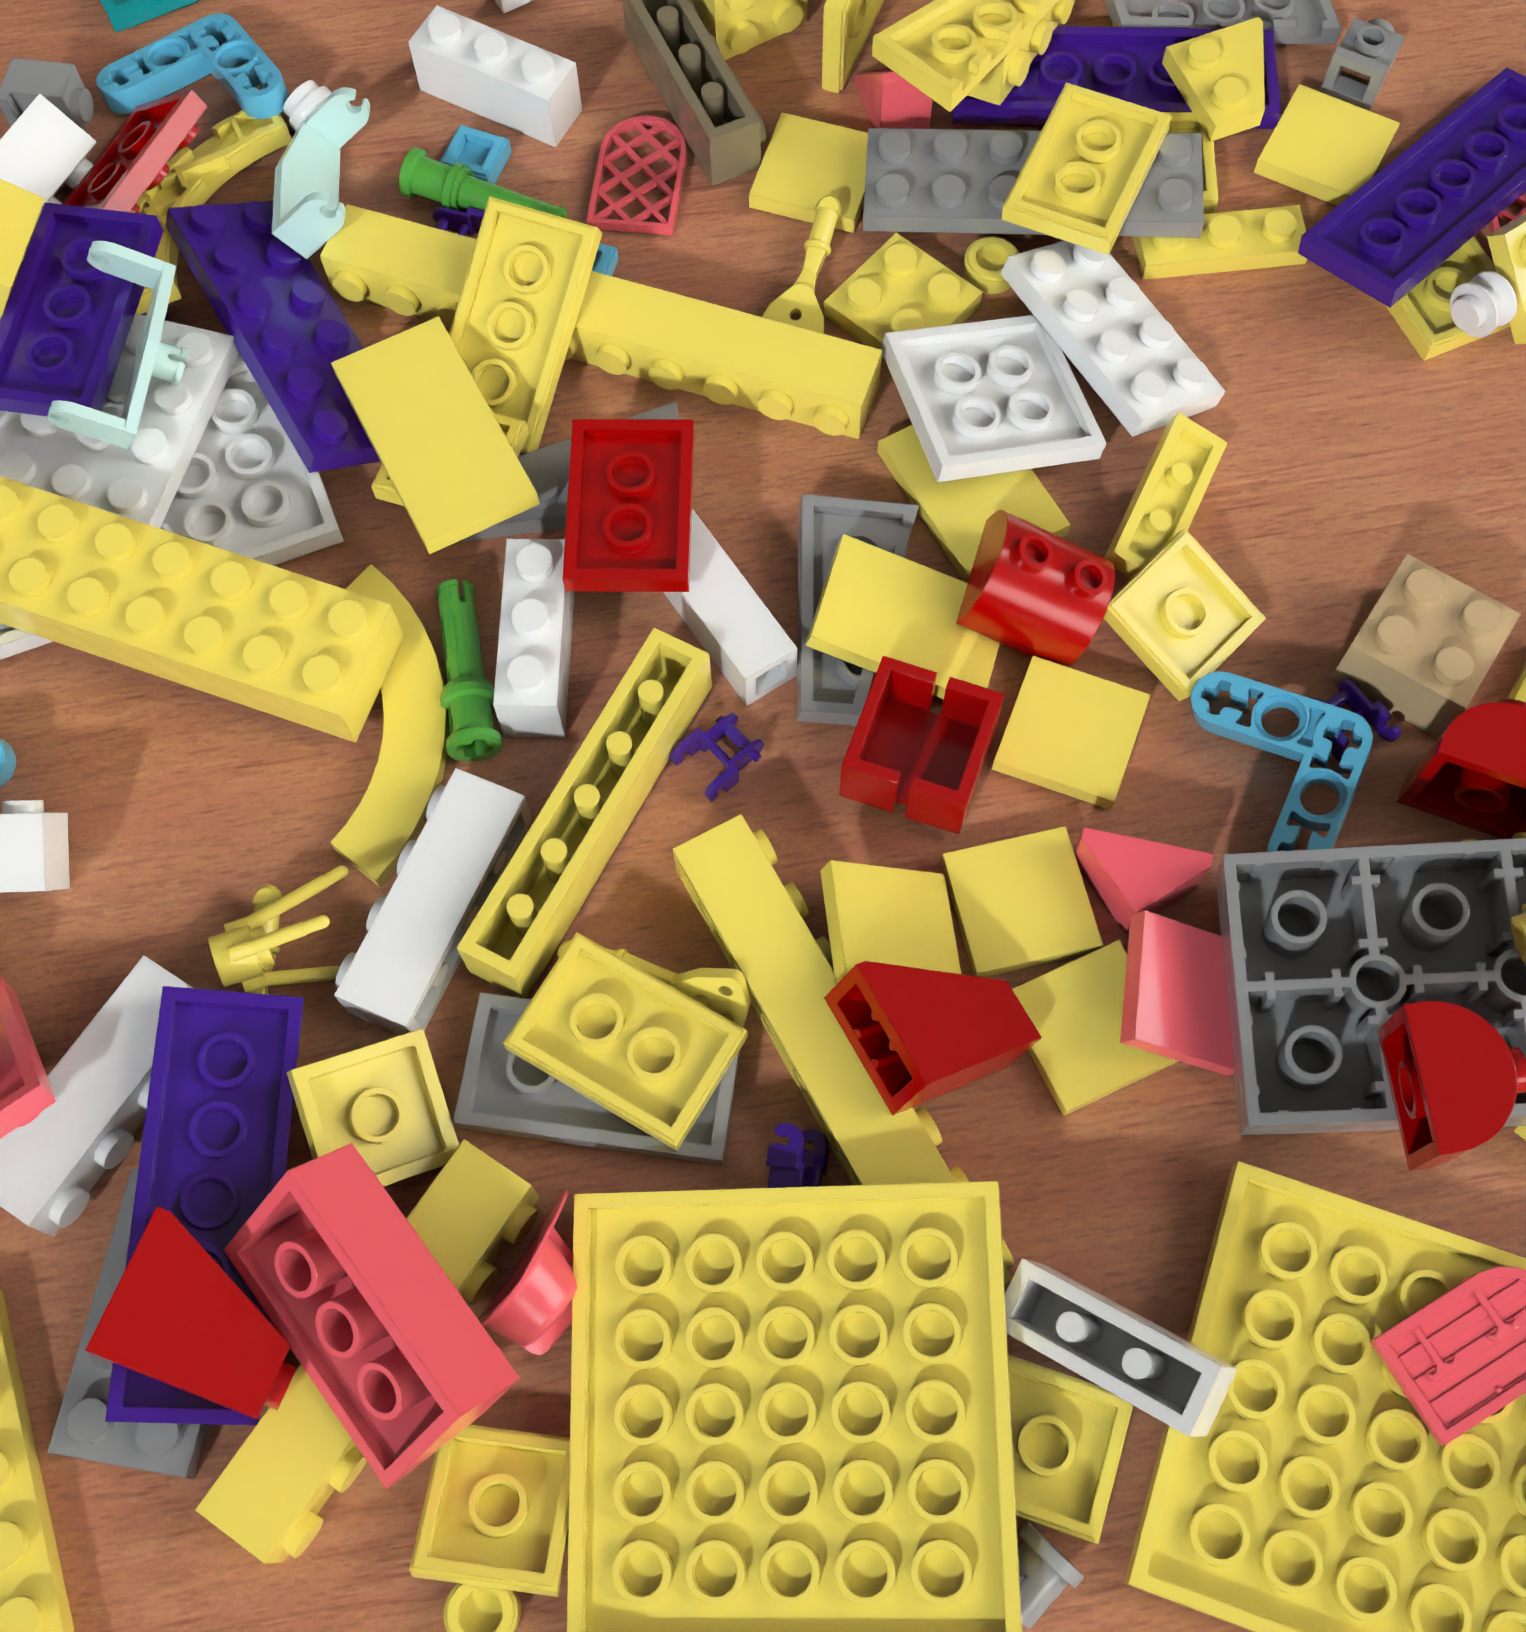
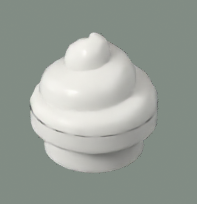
[283,80,332,132]

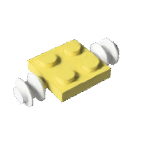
[1450,213,1526,344]

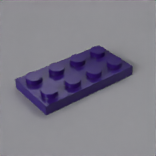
[0,202,164,416]

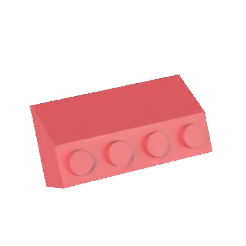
[224,1143,520,1490]

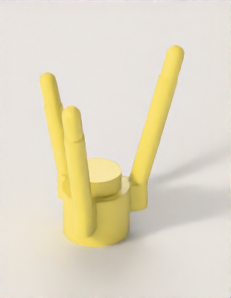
[208,865,348,993]

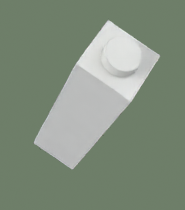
[663,509,797,706]

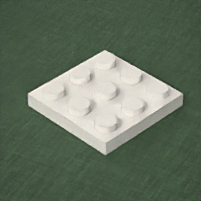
[881,315,1106,482]

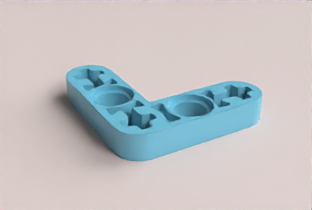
[96,13,290,119]
[1191,671,1373,852]

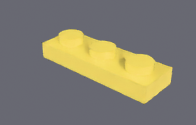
[1132,205,1307,280]
[1105,412,1227,578]

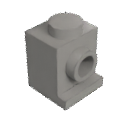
[1320,18,1405,111]
[0,58,94,130]

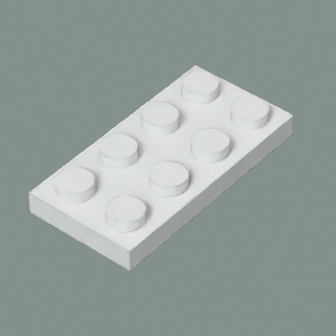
[1000,241,1226,437]

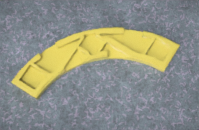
[135,110,292,315]
[330,564,449,888]

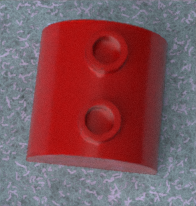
[956,510,1115,667]
[1397,699,1526,839]
[1377,1001,1526,1171]

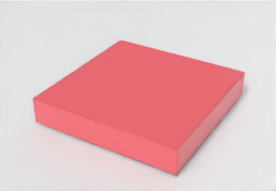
[1120,910,1235,1076]

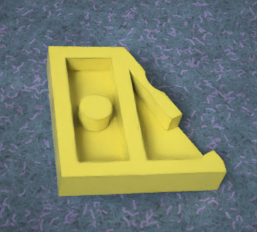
[1162,17,1265,142]

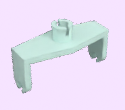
[272,87,370,259]
[47,241,188,449]

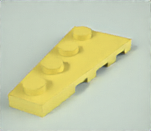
[872,0,1059,112]

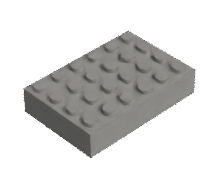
[1215,838,1526,1136]

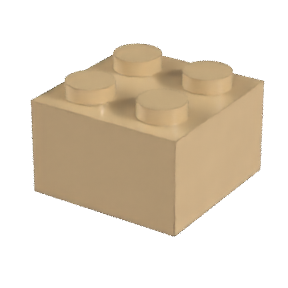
[1330,553,1521,739]

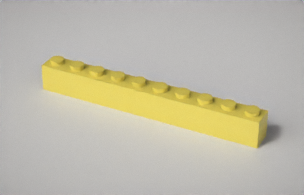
[320,204,882,439]

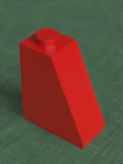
[824,961,1042,1116]
[85,1206,297,1419]

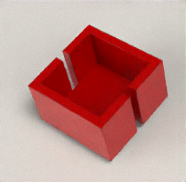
[839,656,1005,835]

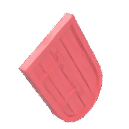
[1370,1266,1526,1446]

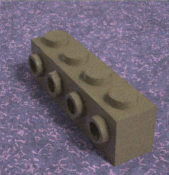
[623,0,766,186]

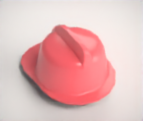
[477,1188,577,1355]

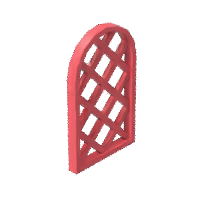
[586,115,687,236]

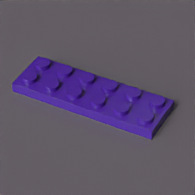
[952,26,1281,129]
[1298,67,1526,308]
[165,201,380,473]
[105,986,304,1426]

